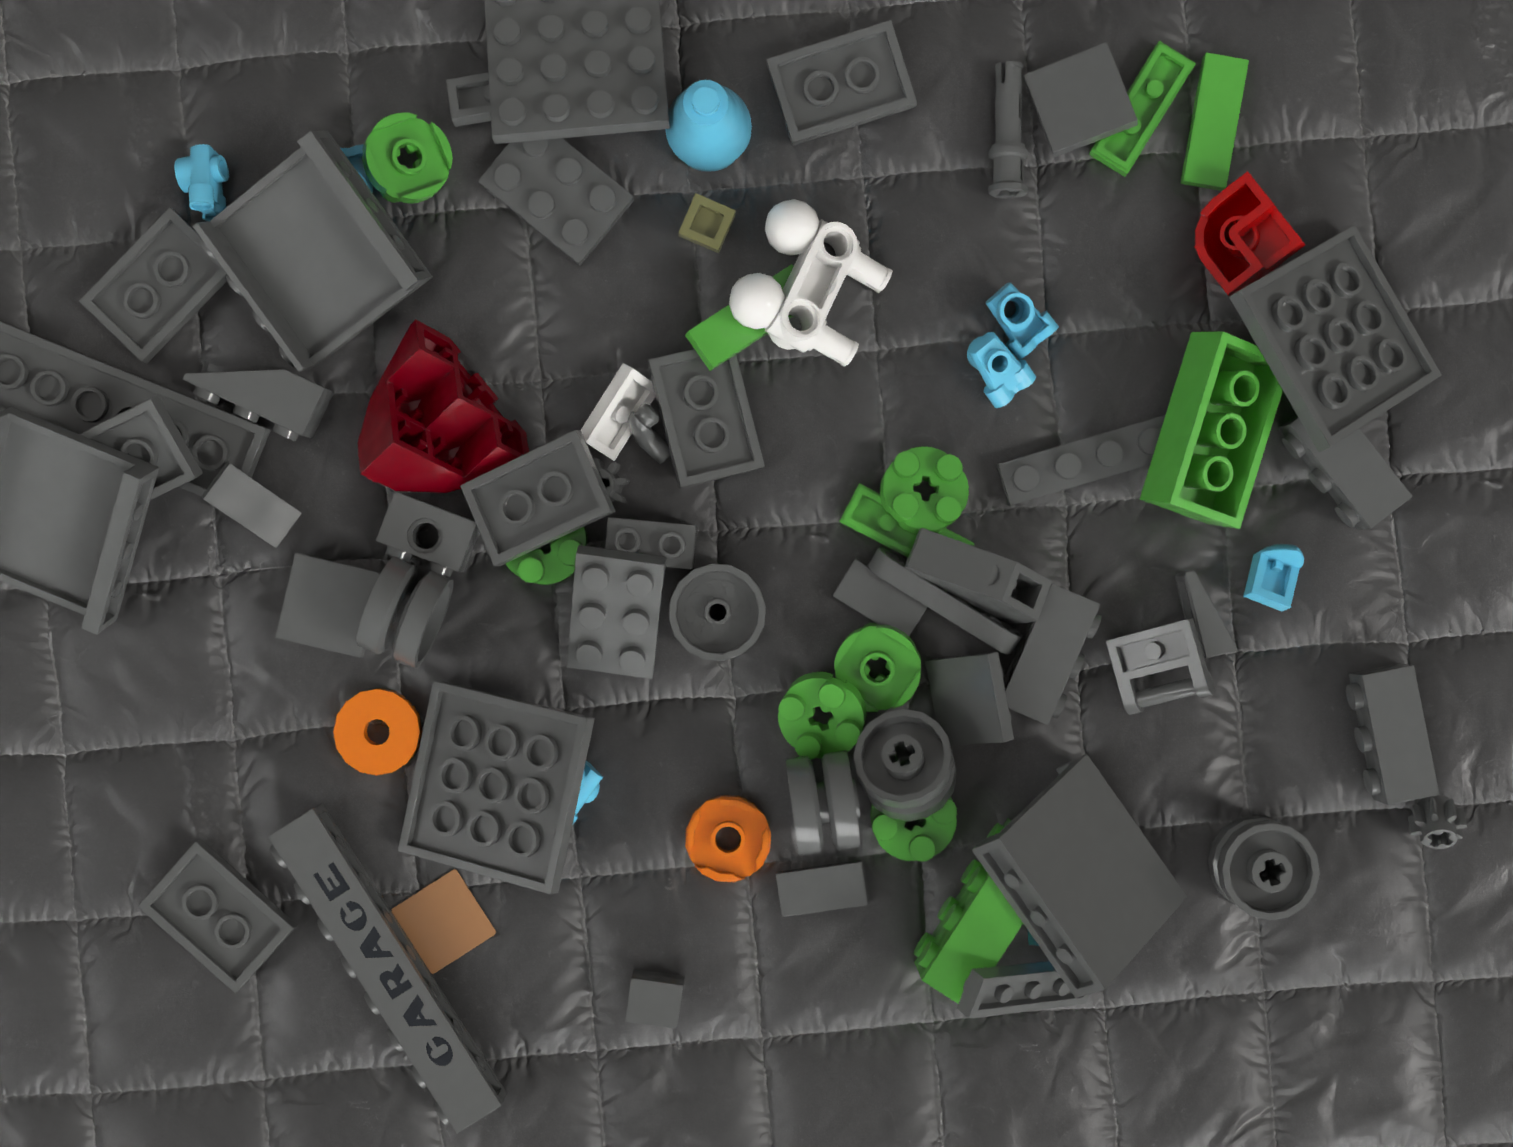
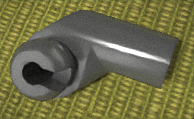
[628,404,670,465]

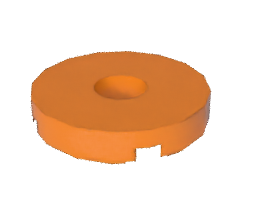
[333,688,423,776]
[685,795,771,882]

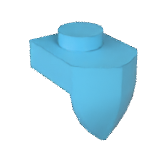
[1243,544,1304,612]

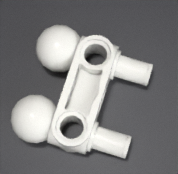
[729,199,893,367]

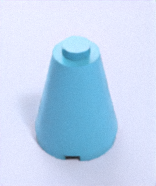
[665,80,752,171]

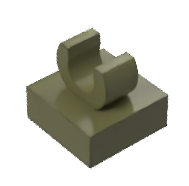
[678,193,736,253]

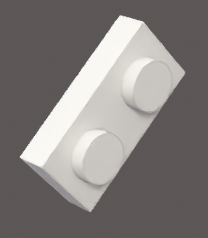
[580,363,655,461]

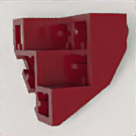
[358,319,529,493]

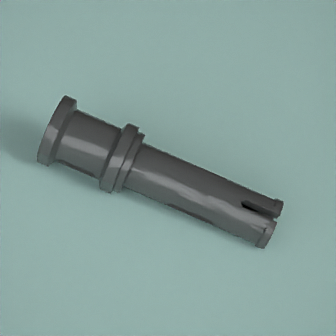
[988,61,1028,199]

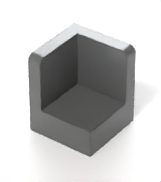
[625,969,685,1029]

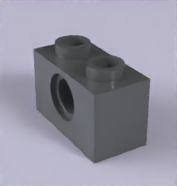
[376,491,480,577]
[605,517,698,570]

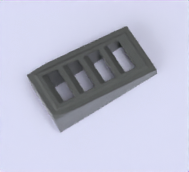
[1174,571,1238,658]

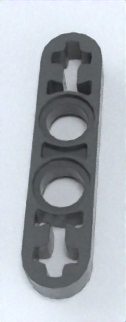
[867,547,1023,655]

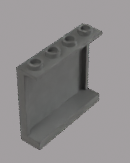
[192,130,433,372]
[0,407,159,635]
[972,754,1187,998]

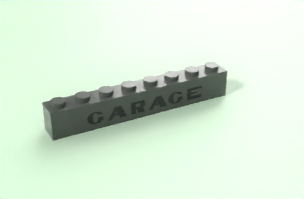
[268,803,507,1134]

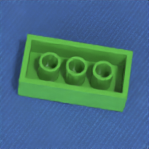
[1140,331,1283,529]
[913,818,1023,1004]

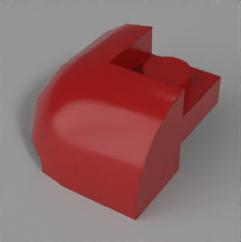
[1194,171,1305,296]

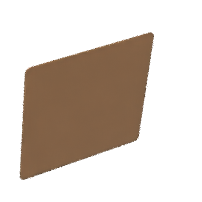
[391,869,496,974]

